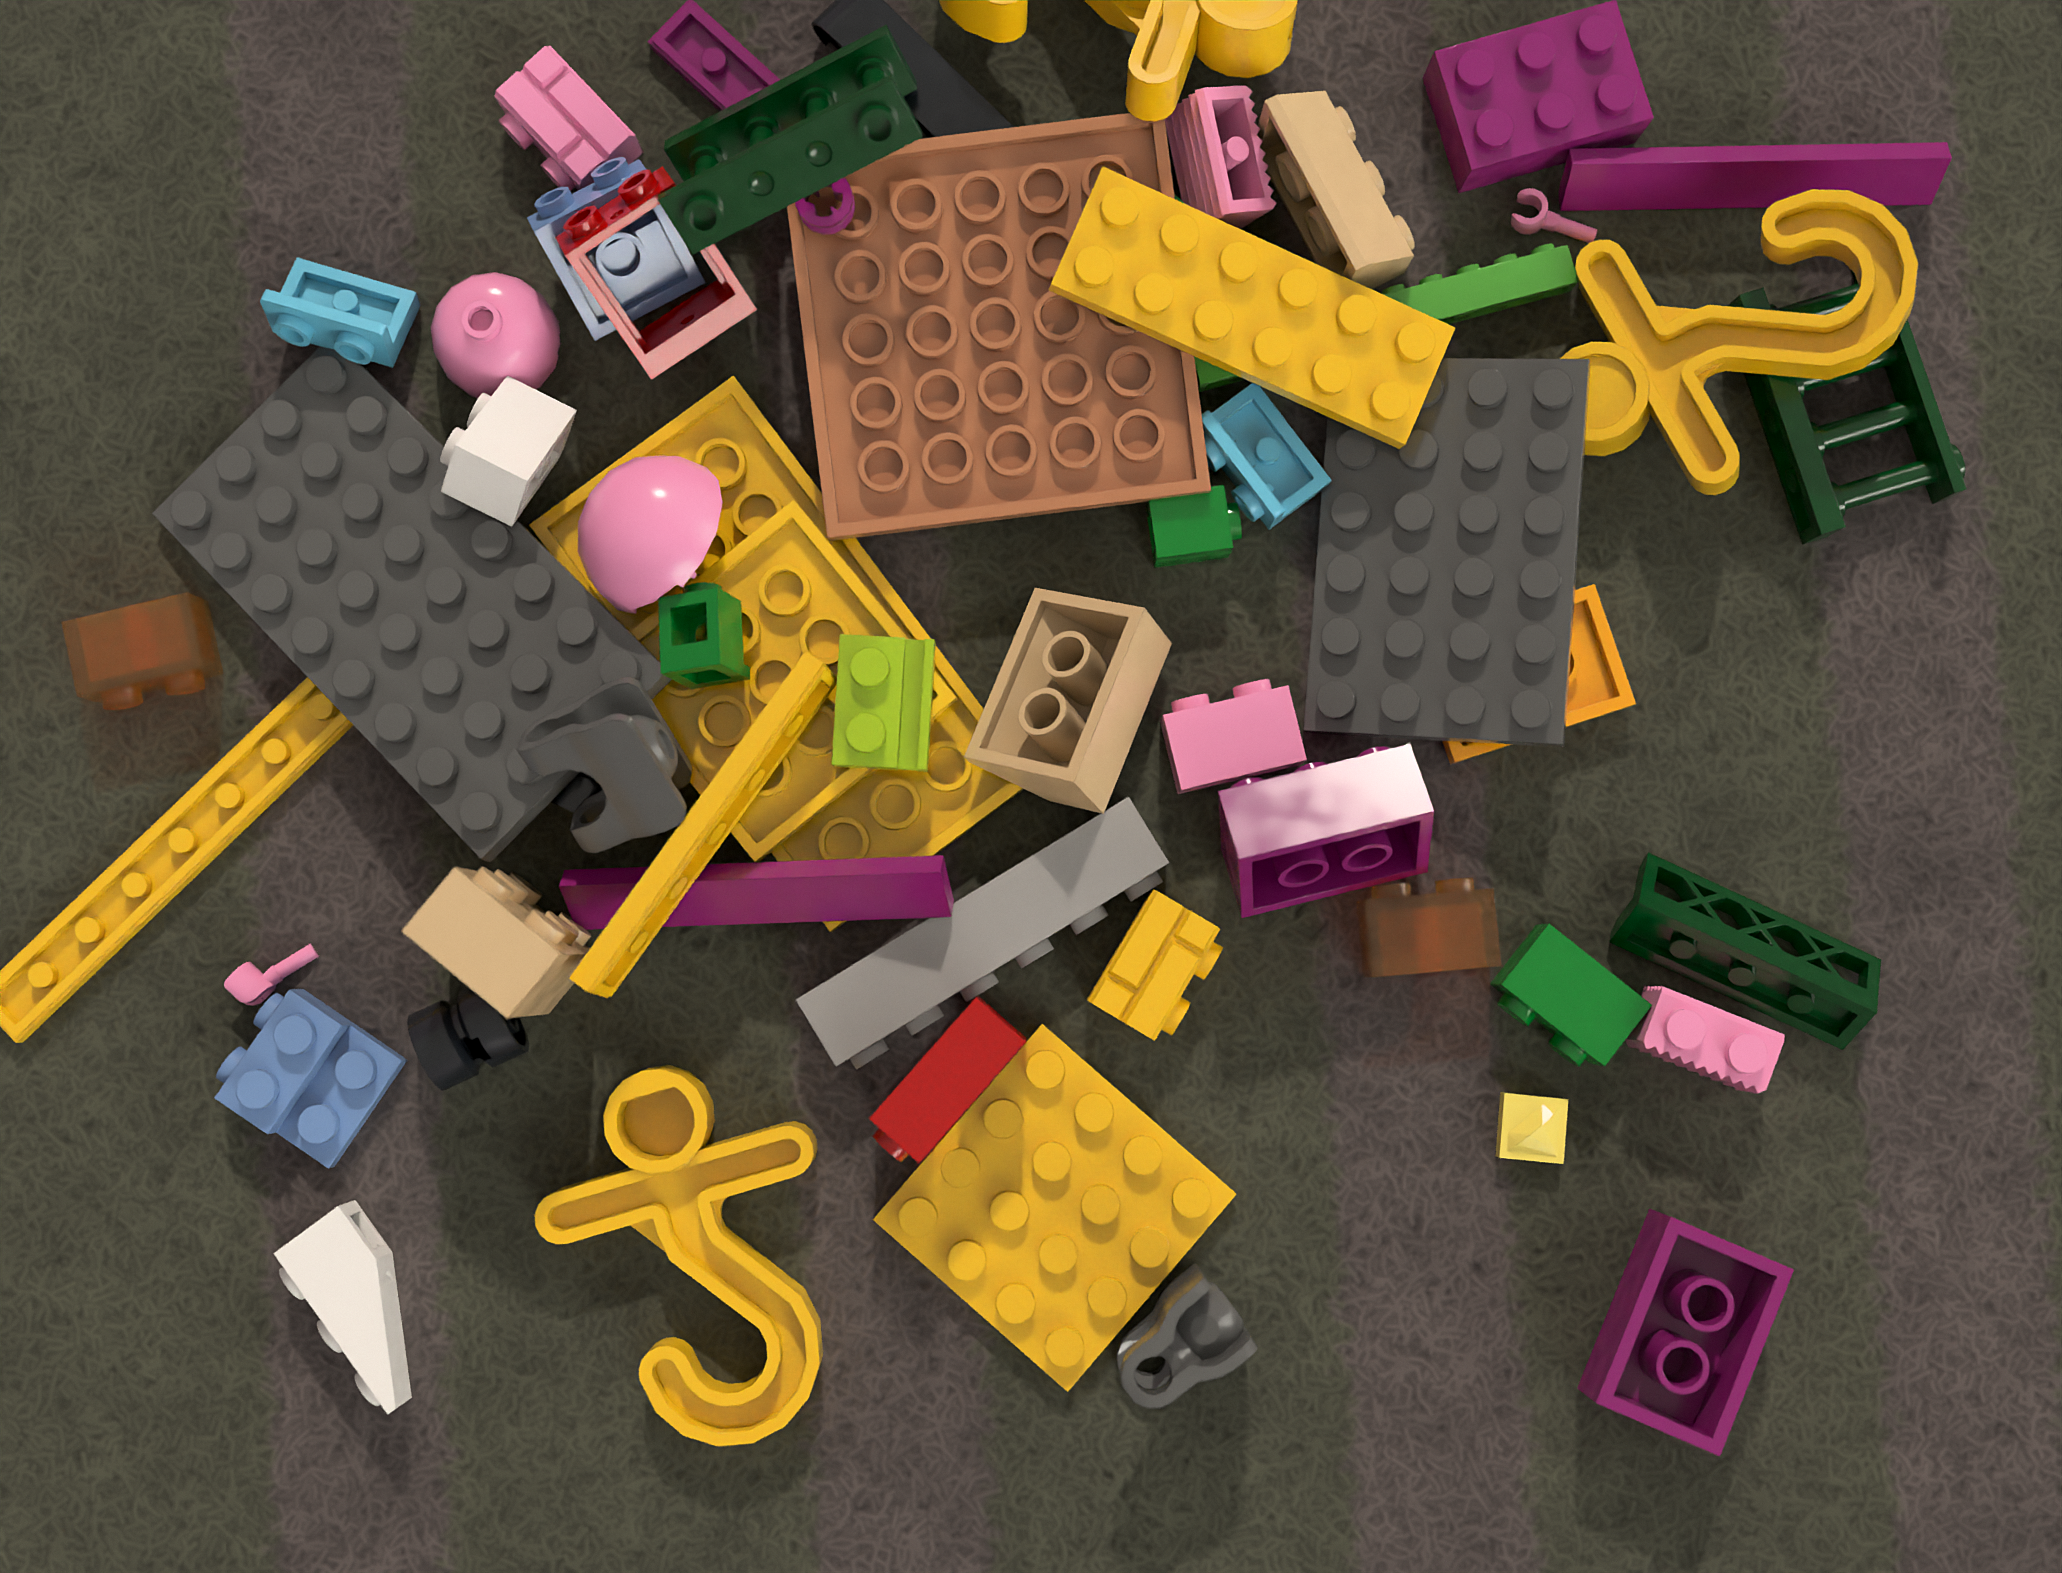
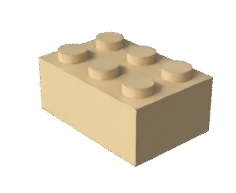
[402,866,591,1018]

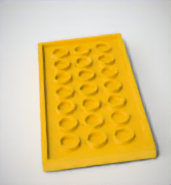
[529,375,1023,932]

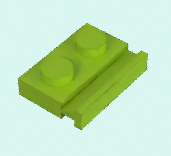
[832,634,936,772]

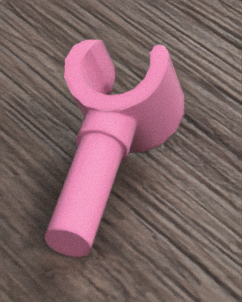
[1510,188,1597,243]
[224,943,319,1006]

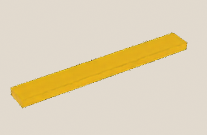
[0,677,353,1043]

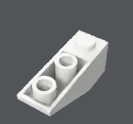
[274,1200,412,1414]

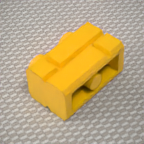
[1087,889,1223,1041]

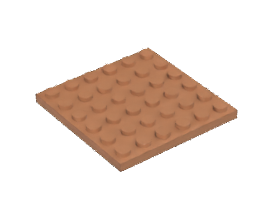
[787,113,1211,541]

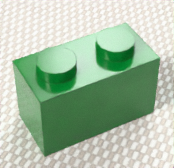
[1490,924,1652,1067]

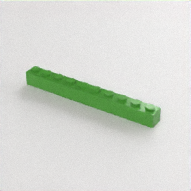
[1194,243,1579,392]

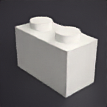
[440,376,577,527]

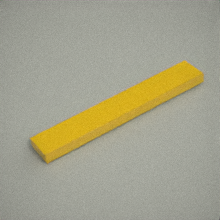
[569,651,837,998]

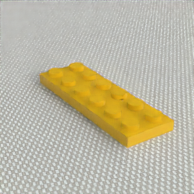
[1049,166,1455,449]

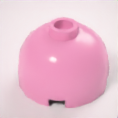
[431,272,560,398]

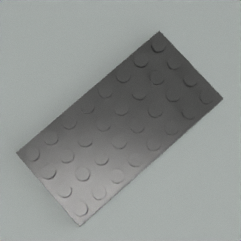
[152,346,672,863]

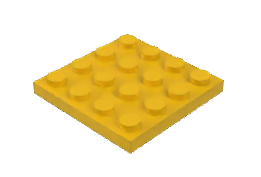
[630,499,957,862]
[873,1024,1236,1392]

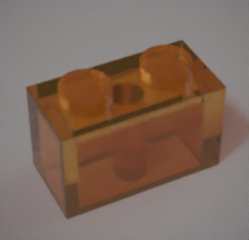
[61,592,224,710]
[1356,877,1502,977]

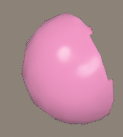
[578,455,722,614]

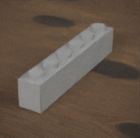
[796,797,1169,1070]

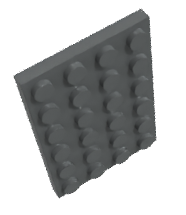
[1303,358,1590,747]

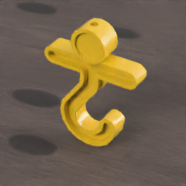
[939,0,1297,121]
[1560,189,1918,495]
[534,1065,823,1446]

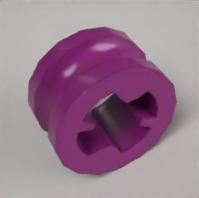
[795,178,855,235]

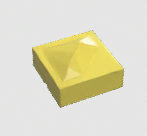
[1495,1092,1569,1164]

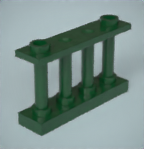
[658,24,923,255]
[1728,271,1967,545]

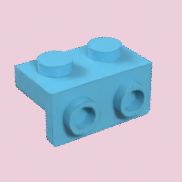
[260,258,420,368]
[1202,383,1332,530]

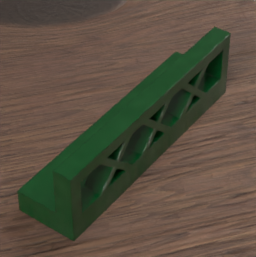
[1609,852,1881,1050]

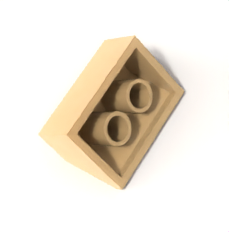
[1257,91,1414,289]
[964,588,1172,814]

